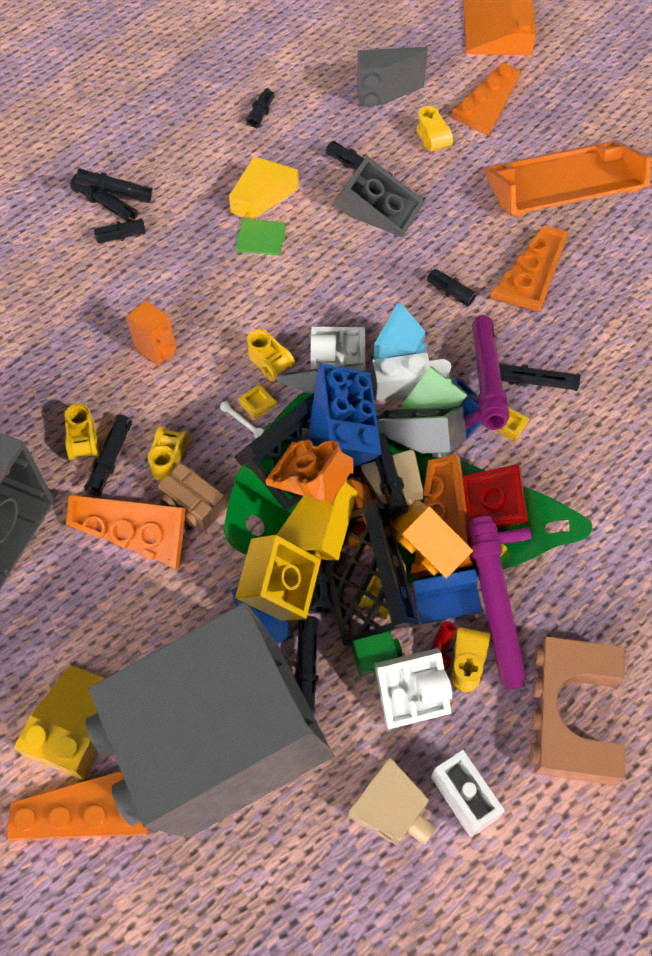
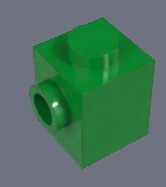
[351,631,403,678]

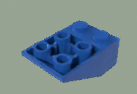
[308,363,381,467]

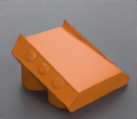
[266,440,353,505]

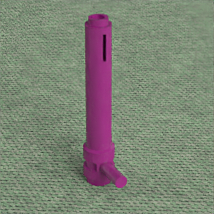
[465,315,510,430]
[466,516,531,690]

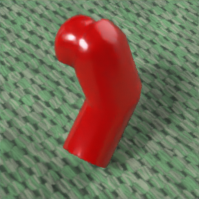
[432,621,457,671]

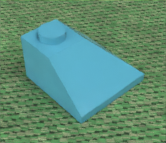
[373,303,427,360]

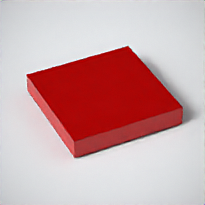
[462,464,528,528]

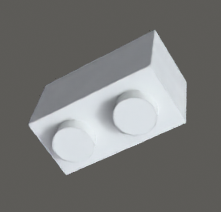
[431,750,505,838]

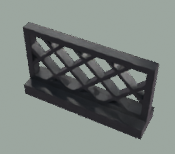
[234,393,314,511]
[323,499,419,646]

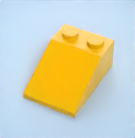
[14,665,106,780]

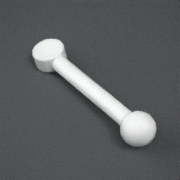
[220,401,264,438]

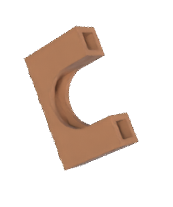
[530,636,625,786]

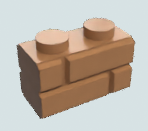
[158,463,228,531]

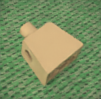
[360,449,423,506]
[349,758,437,846]

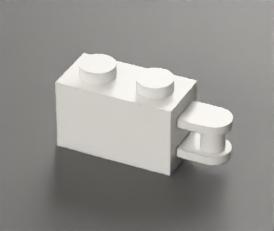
[371,353,451,401]

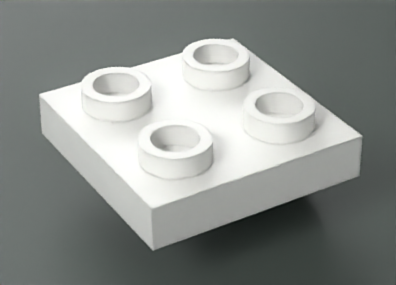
[311,327,366,372]
[374,648,452,729]

